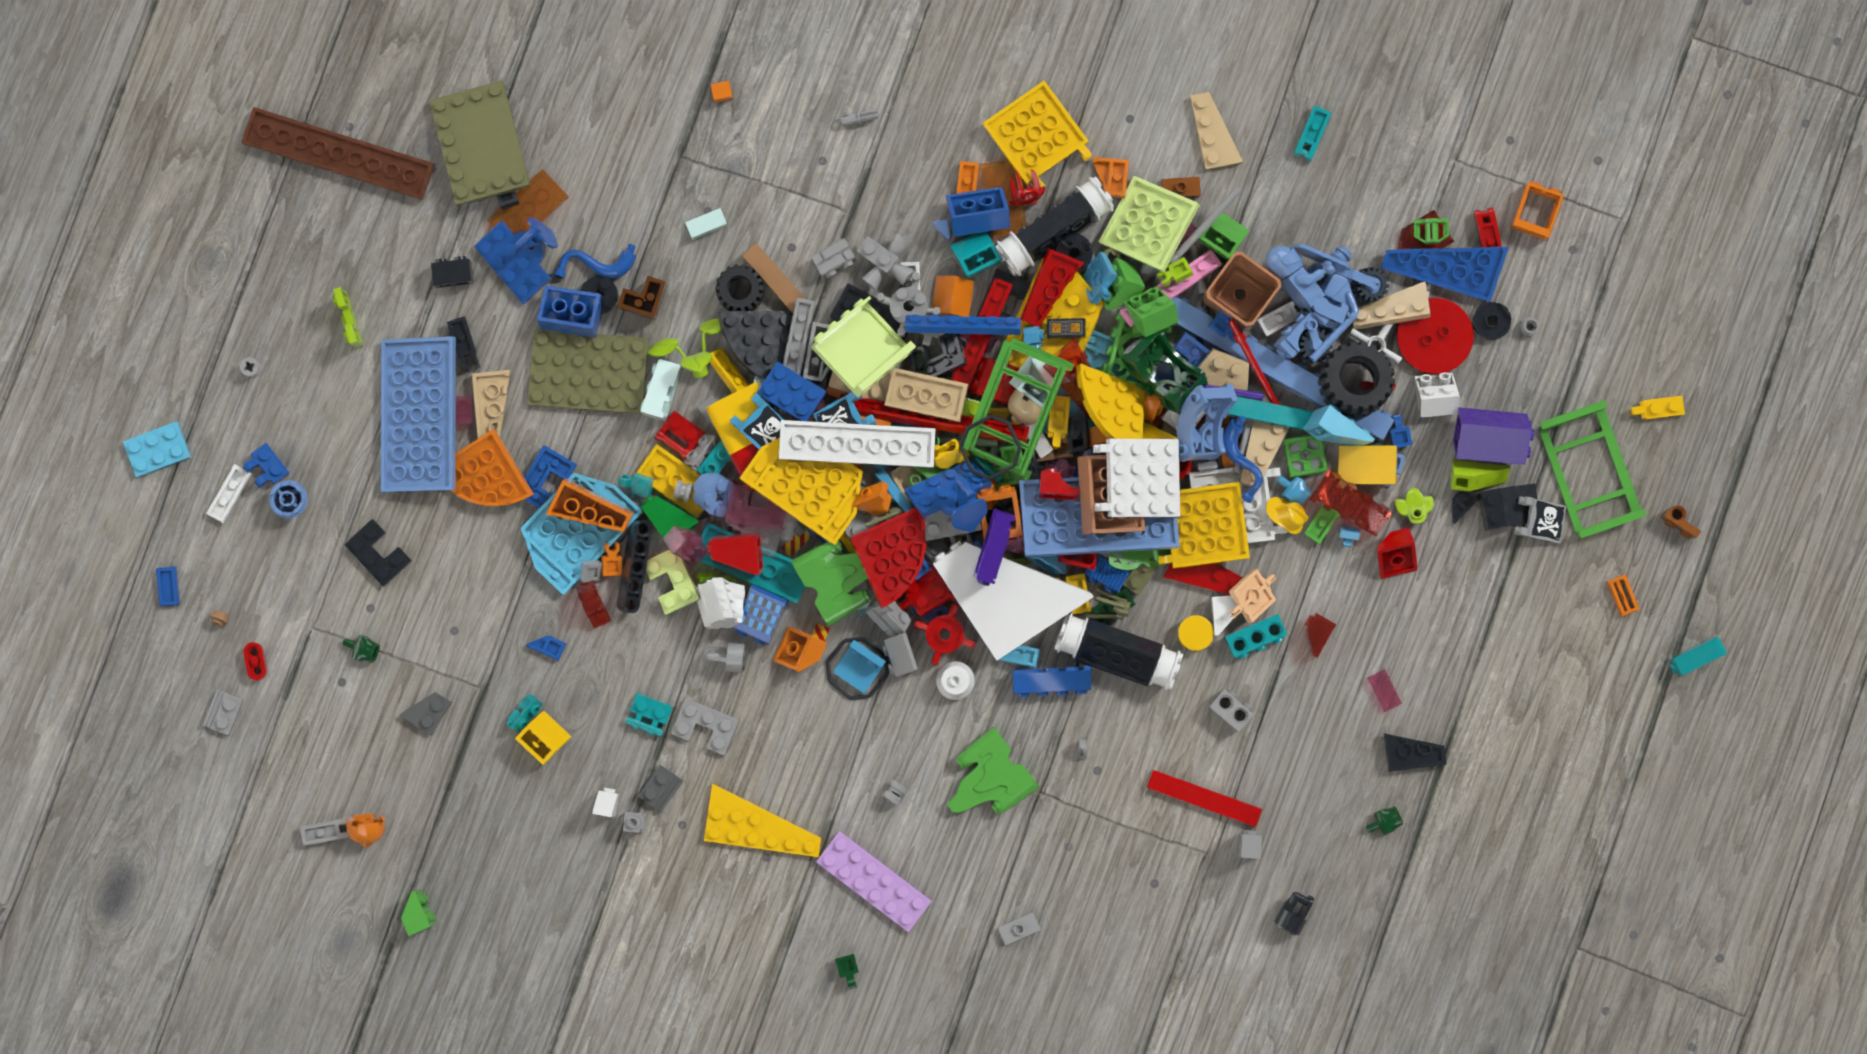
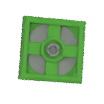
[1283,435,1328,478]

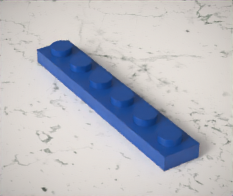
[905,314,1021,335]

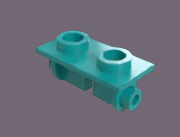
[697,441,731,475]
[506,693,544,734]

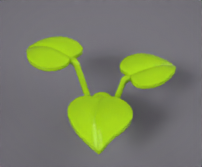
[647,318,721,378]

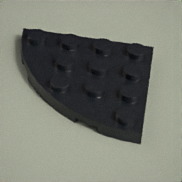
[718,311,793,380]

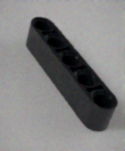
[617,520,652,613]

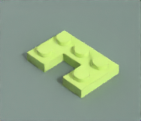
[646,546,701,615]

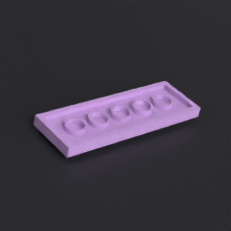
[816,831,932,932]

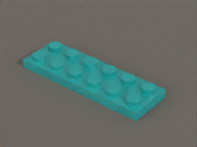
[692,522,805,604]

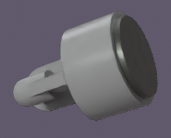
[704,643,747,673]

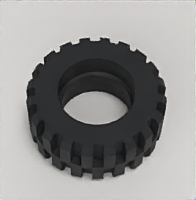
[1318,341,1395,418]

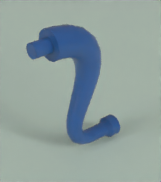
[553,244,637,279]
[1223,415,1263,503]

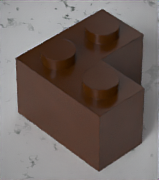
[617,276,667,321]

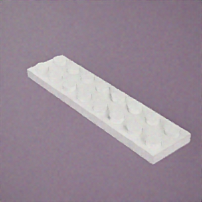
[779,420,935,468]

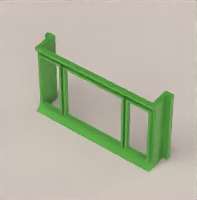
[963,338,1074,479]
[1538,400,1647,539]

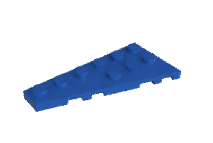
[1380,247,1509,302]

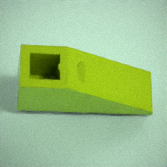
[1450,460,1510,491]

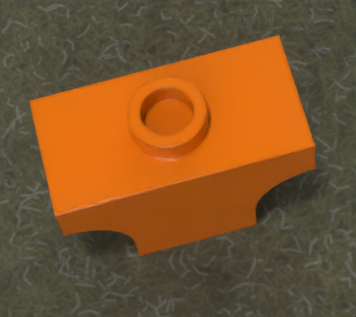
[852,481,892,517]

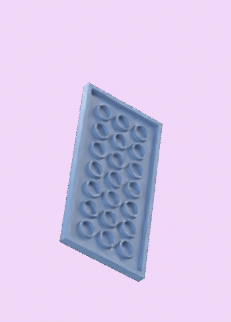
[381,337,456,493]
[1019,477,1180,557]

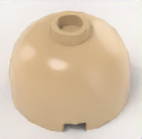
[1008,389,1042,425]

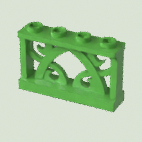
[1100,306,1158,393]

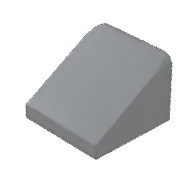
[1196,459,1218,472]

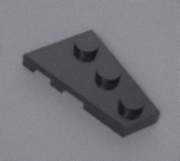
[1383,733,1447,772]

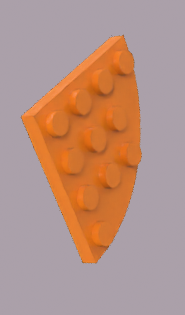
[450,429,534,506]

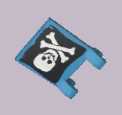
[813,391,877,425]
[730,393,784,450]

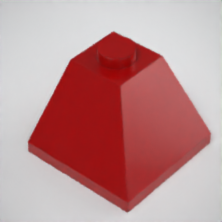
[1377,527,1418,579]

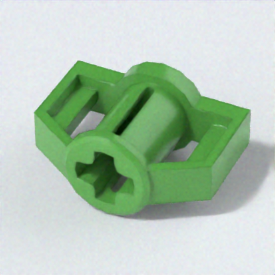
[1414,218,1449,244]

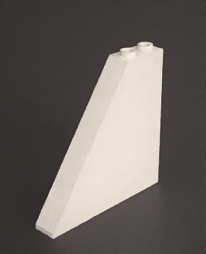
[932,541,1093,660]

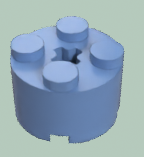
[692,472,739,517]

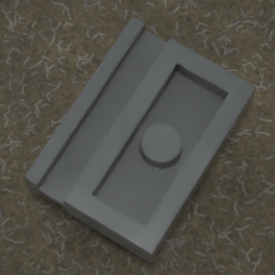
[638,765,683,812]

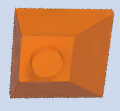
[773,626,827,672]

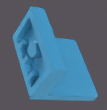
[833,640,886,693]

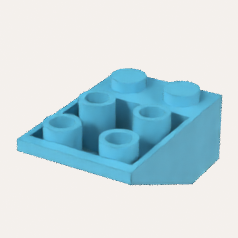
[1303,405,1375,446]

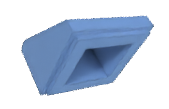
[933,219,951,242]

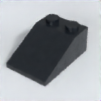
[1478,483,1538,531]

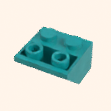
[950,231,1002,279]

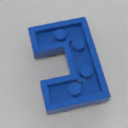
[1154,332,1210,390]
[524,445,577,508]

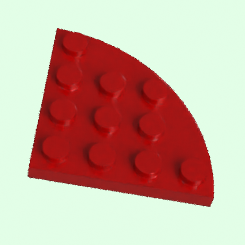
[849,508,926,608]

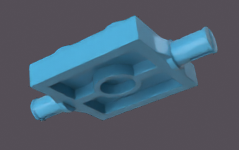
[1082,251,1117,305]

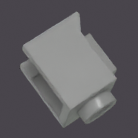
[623,811,646,833]

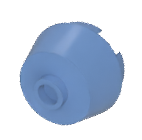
[269,480,308,518]

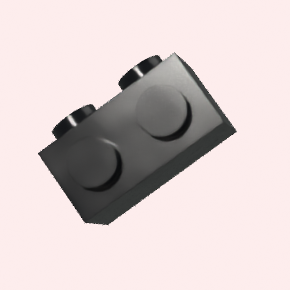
[431,256,474,288]

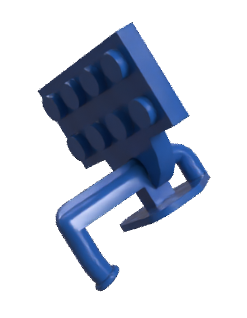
[474,217,558,304]
[905,459,991,532]

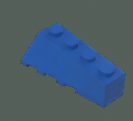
[1012,666,1091,697]

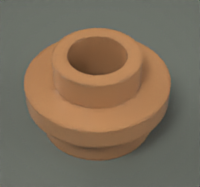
[209,610,229,626]

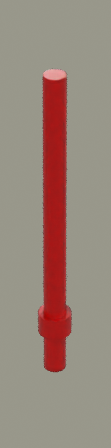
[1228,319,1280,405]

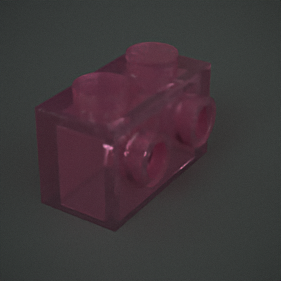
[663,525,708,565]

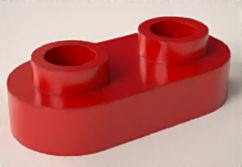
[243,642,268,681]

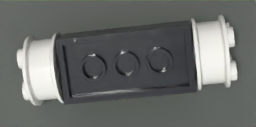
[995,176,1114,276]
[1054,613,1183,691]

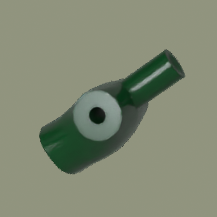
[343,635,380,663]
[1366,806,1404,835]

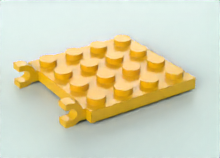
[982,81,1092,187]
[1158,482,1250,569]

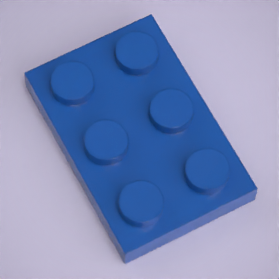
[757,361,826,422]

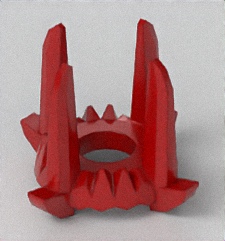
[1009,169,1046,207]

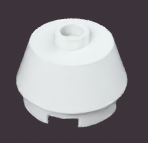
[936,661,975,700]

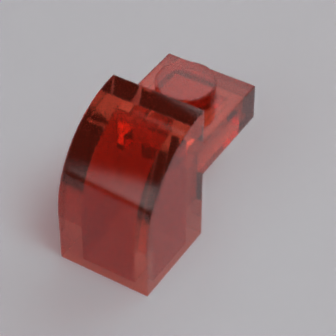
[576,580,612,628]

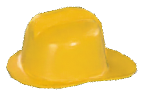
[1266,497,1309,534]

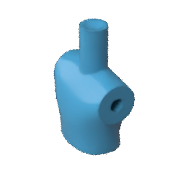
[1277,475,1312,505]

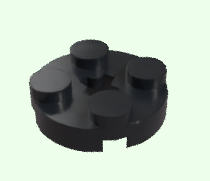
[580,276,619,315]
[1472,302,1512,341]

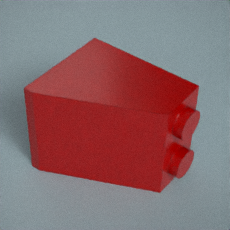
[707,533,764,575]

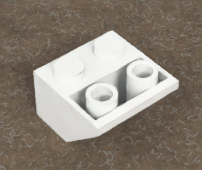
[1414,372,1460,417]

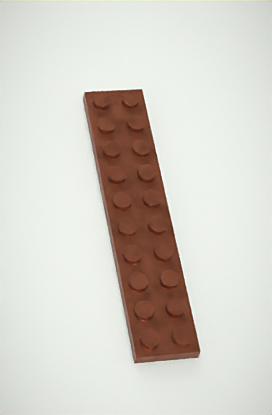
[241,107,435,200]

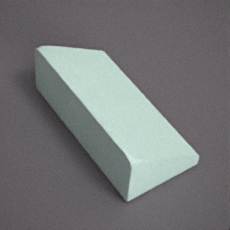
[685,208,728,240]

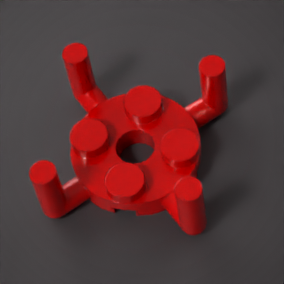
[914,603,976,666]

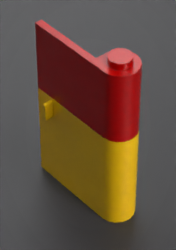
[705,382,768,492]

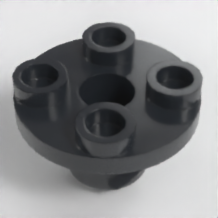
[1055,233,1093,271]

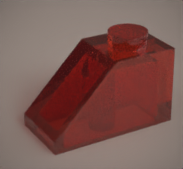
[1304,613,1336,658]

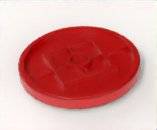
[1396,298,1474,374]

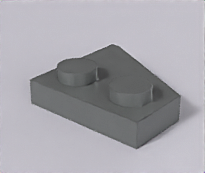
[400,692,452,735]

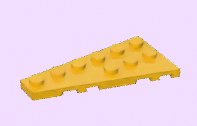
[704,783,821,857]

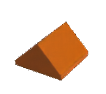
[932,276,974,317]

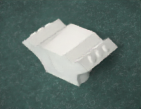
[696,578,745,629]

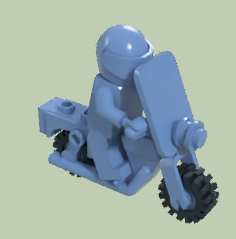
[1265,244,1389,363]

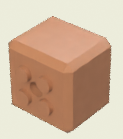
[1203,251,1281,331]

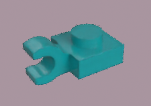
[618,473,654,498]

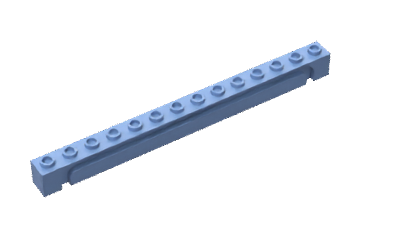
[1172,297,1394,442]

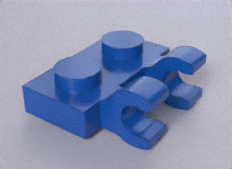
[243,443,290,488]

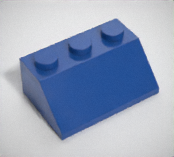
[946,187,1010,236]
[537,285,602,338]

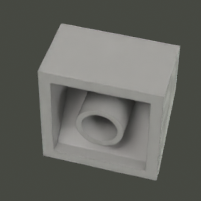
[882,632,918,678]

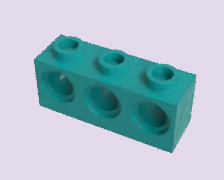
[1224,614,1288,660]

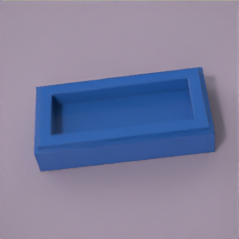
[156,566,180,607]

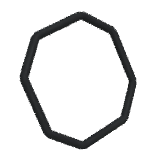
[960,415,1021,480]
[826,637,889,700]

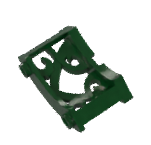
[1121,330,1208,415]

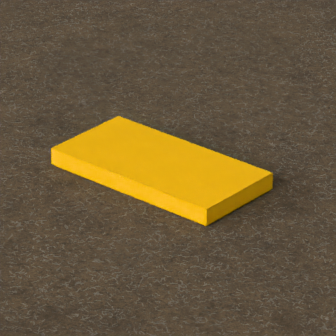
[636,444,704,519]

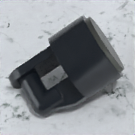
[1274,892,1314,936]

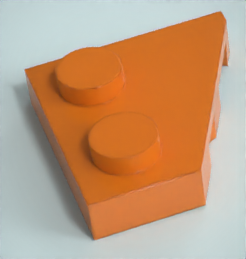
[1093,157,1130,198]

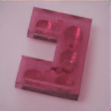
[726,484,786,530]

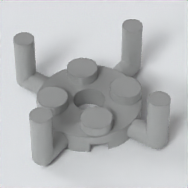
[877,272,940,338]

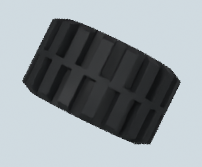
[715,264,764,311]

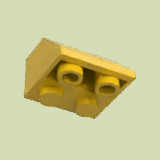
[515,711,572,765]

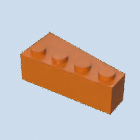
[546,478,634,532]

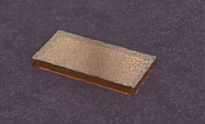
[980,160,1027,239]
[487,169,569,234]

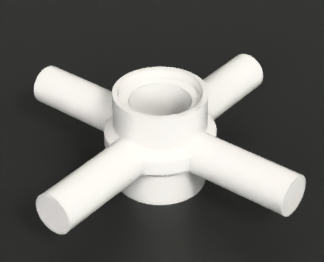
[1349,324,1402,372]

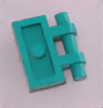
[625,693,673,737]

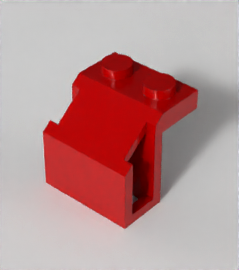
[967,357,1020,407]

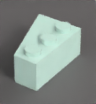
[640,359,682,422]

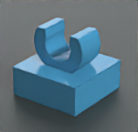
[1338,525,1360,548]

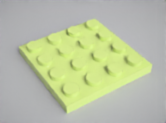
[1099,176,1200,272]

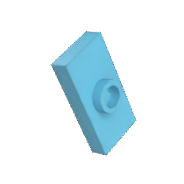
[998,645,1040,669]

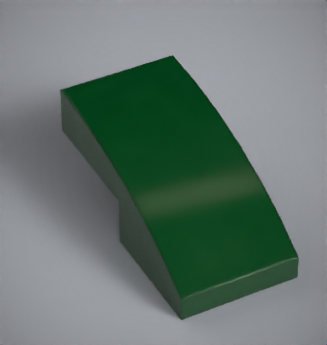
[1091,588,1136,624]

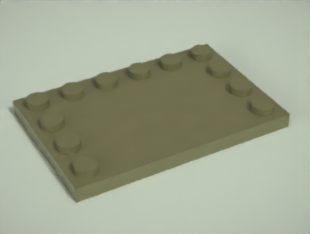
[429,80,531,207]

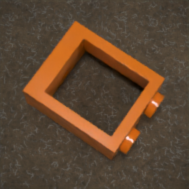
[1510,181,1564,241]
[977,485,1023,539]

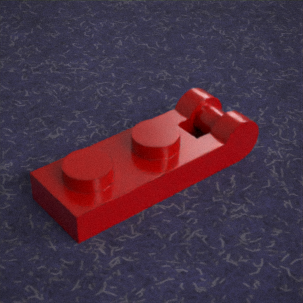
[1474,207,1502,247]

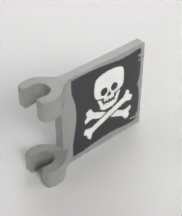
[1513,496,1566,544]

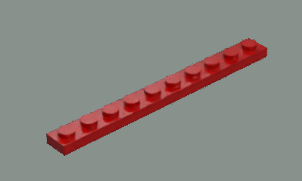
[839,394,1029,443]

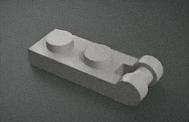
[300,817,354,846]

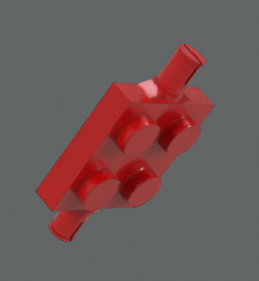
[897,564,953,617]

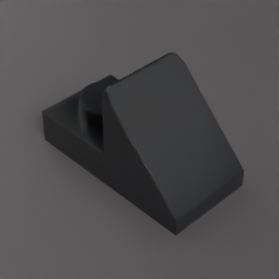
[1068,414,1090,454]

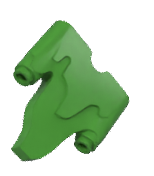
[792,541,871,626]
[947,726,1040,814]

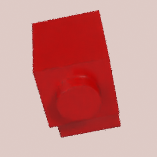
[1039,469,1079,501]

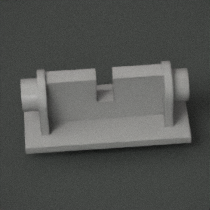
[683,434,719,472]

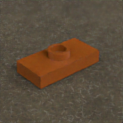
[1161,177,1201,197]

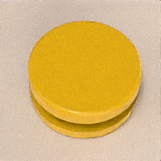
[1177,615,1214,651]

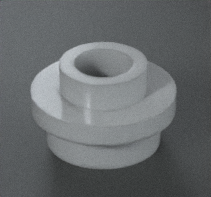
[1520,317,1540,336]

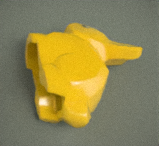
[934,439,970,469]

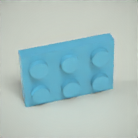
[123,421,191,478]

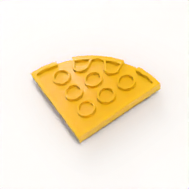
[1077,364,1145,439]

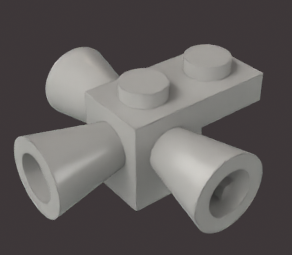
[857,233,914,290]

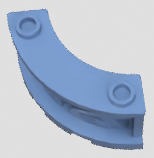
[1177,383,1238,462]

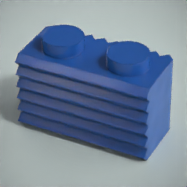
[1085,555,1130,594]

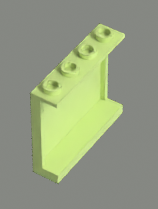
[811,297,916,398]

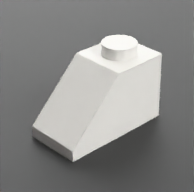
[1211,596,1236,636]
[592,787,619,817]

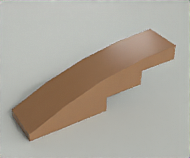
[742,243,805,313]

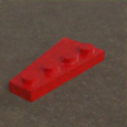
[1021,248,1084,326]
[1162,563,1243,596]

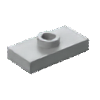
[998,912,1041,946]

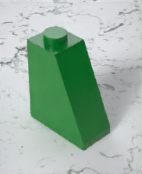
[641,496,700,545]

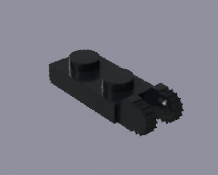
[447,316,480,372]

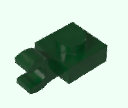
[835,954,859,989]

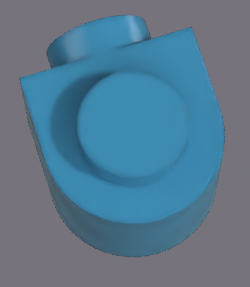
[1023,326,1045,349]

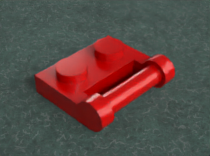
[654,411,706,460]

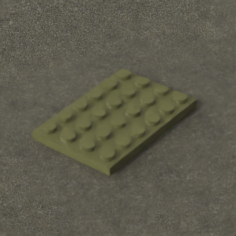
[528,329,649,414]

